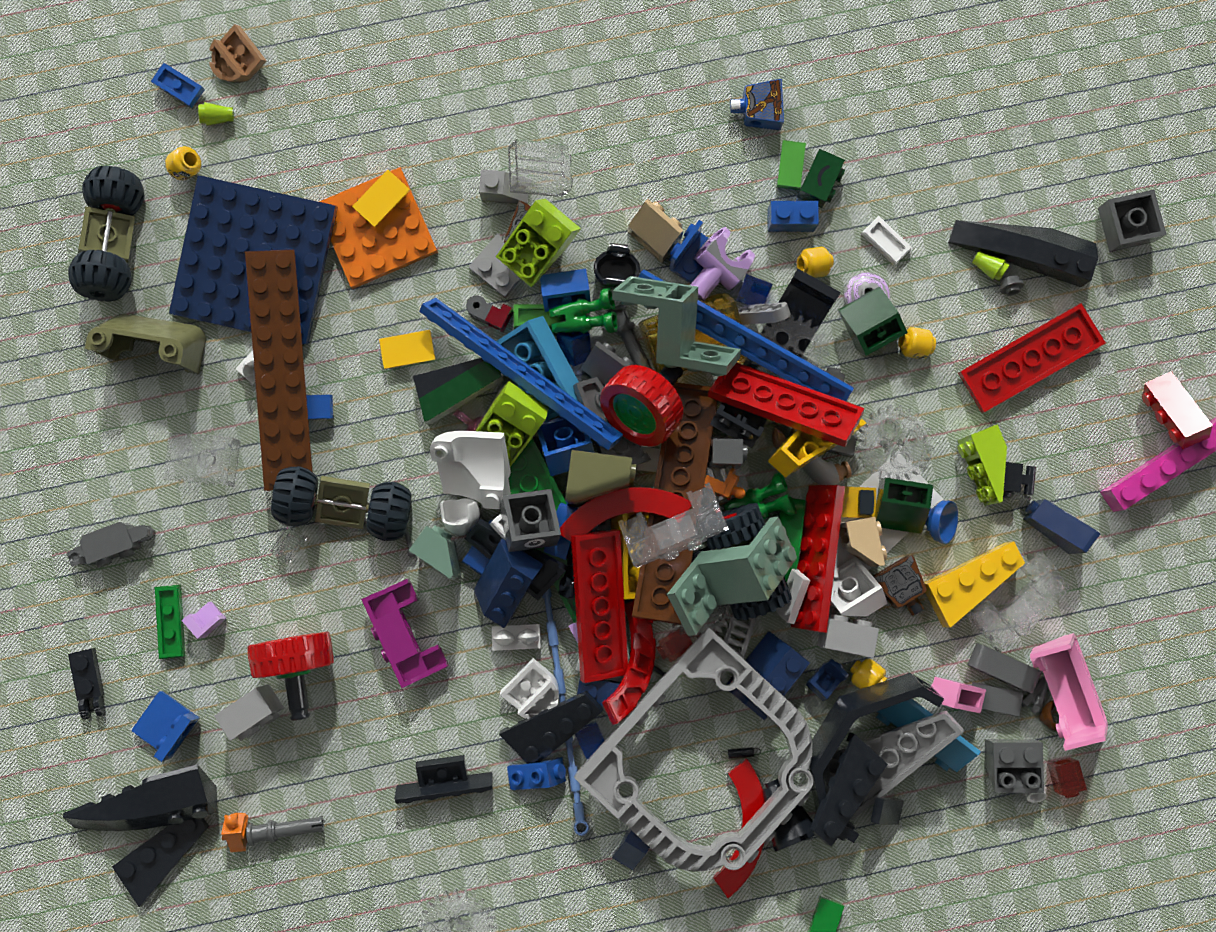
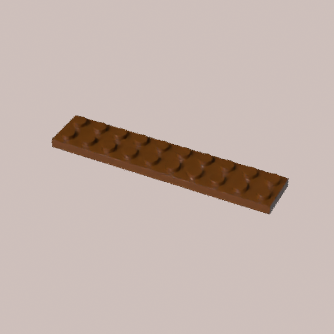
[245,250,313,491]
[632,382,718,625]

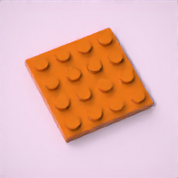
[319,167,438,289]

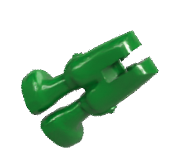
[549,288,618,334]
[723,472,797,520]

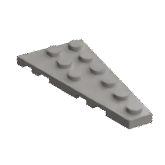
[823,711,964,820]

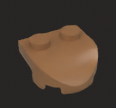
[209,24,267,83]

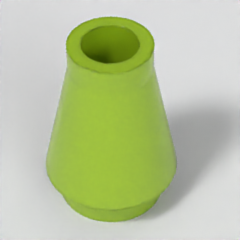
[198,102,234,126]
[972,251,1010,281]

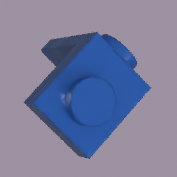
[507,757,566,790]

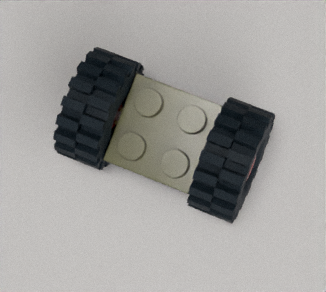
[700,503,792,620]

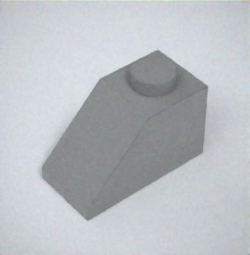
[479,169,530,204]

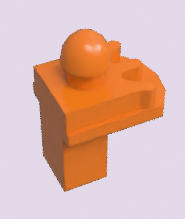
[704,468,746,500]
[221,813,249,852]

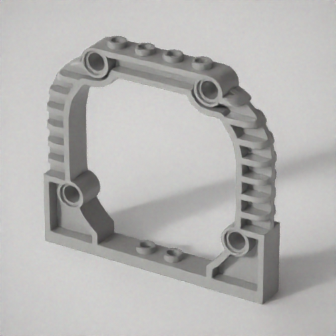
[574,627,814,872]

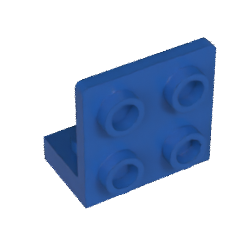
[669,220,709,284]
[132,691,200,762]

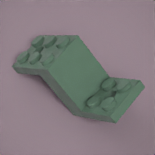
[612,276,741,376]
[667,517,797,636]

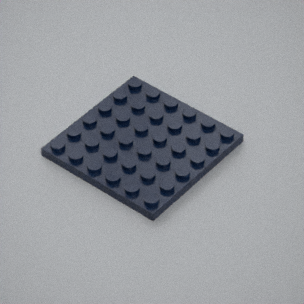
[169,175,338,345]

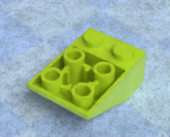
[496,198,581,287]
[476,381,549,467]
[957,424,1007,506]

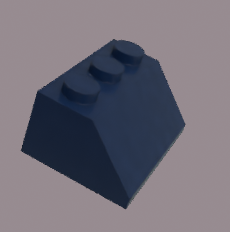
[474,538,544,628]
[725,631,810,721]

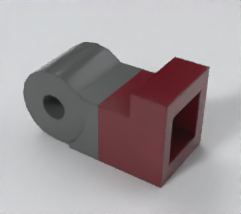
[466,295,514,333]

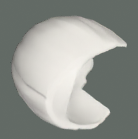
[441,498,480,536]

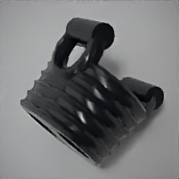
[594,243,640,288]

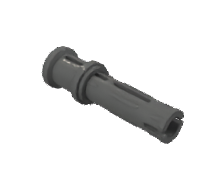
[606,304,652,369]
[246,816,324,846]

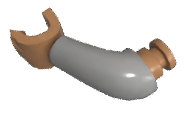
[772,428,852,485]

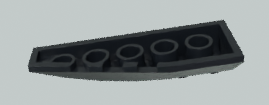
[948,220,1098,287]
[63,764,217,831]

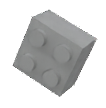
[817,614,879,658]
[214,684,284,741]

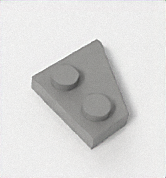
[469,233,520,298]

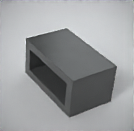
[710,439,747,469]

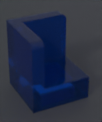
[736,274,773,305]
[556,332,591,367]
[575,720,606,759]

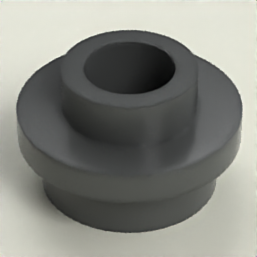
[1000,275,1024,296]

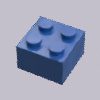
[537,417,595,476]

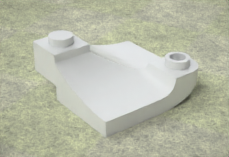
[430,431,511,509]

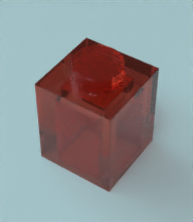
[656,626,693,662]
[1047,757,1087,798]

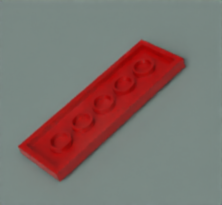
[958,303,1106,413]
[708,363,864,447]
[791,485,845,633]
[571,529,628,683]

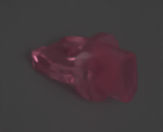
[453,409,483,431]

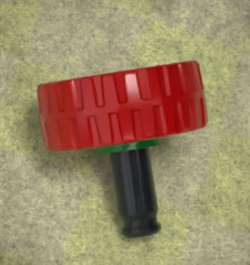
[600,365,683,447]
[247,631,334,721]

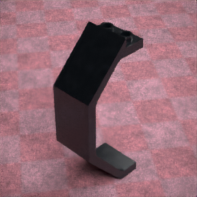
[710,269,841,448]
[808,673,944,843]

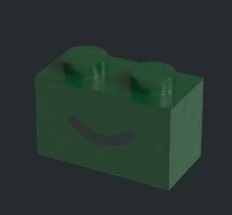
[797,149,846,208]

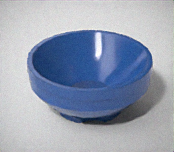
[925,500,958,544]

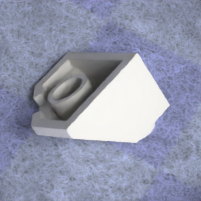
[831,557,888,616]

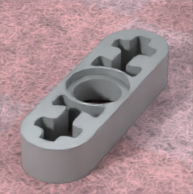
[734,302,791,324]

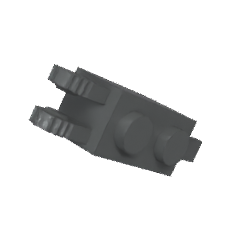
[67,522,155,567]

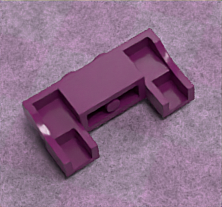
[361,578,449,688]

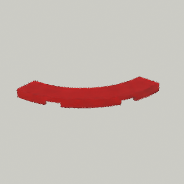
[560,487,693,542]
[602,599,656,725]
[713,758,765,899]

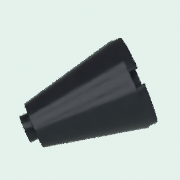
[763,779,816,852]

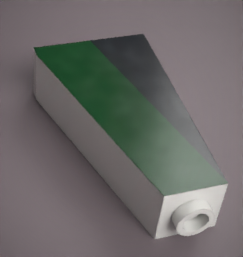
[413,358,504,425]

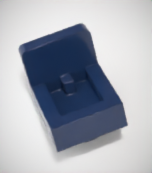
[805,659,849,701]

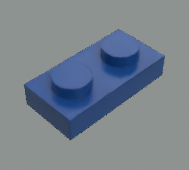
[151,63,205,108]

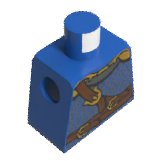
[730,79,784,130]

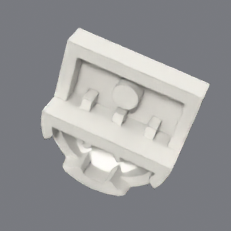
[500,658,559,719]

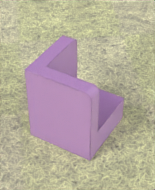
[182,602,227,639]

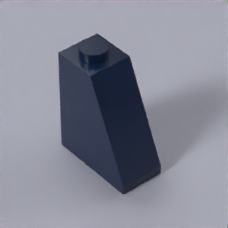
[1023,499,1101,554]

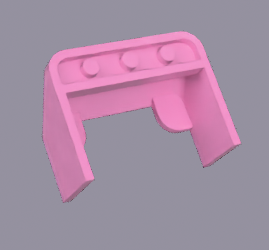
[1030,633,1108,751]

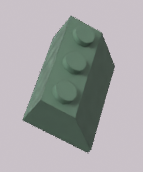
[409,525,461,580]

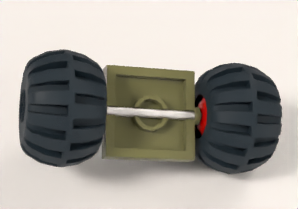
[68,166,144,302]
[271,466,412,541]

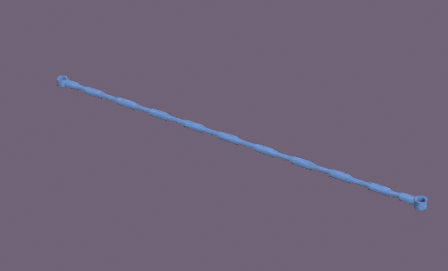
[512,380,589,836]

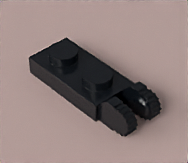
[68,648,105,720]

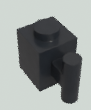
[1003,462,1036,498]

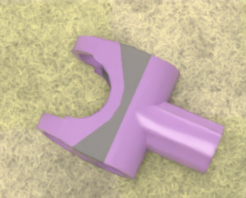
[691,227,755,301]

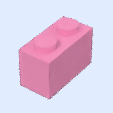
[931,677,986,713]

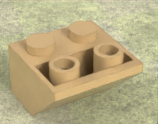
[628,199,683,263]
[839,517,887,567]

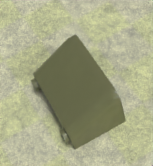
[84,314,206,374]
[565,450,636,507]

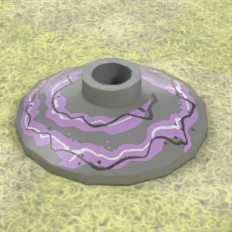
[843,272,890,305]

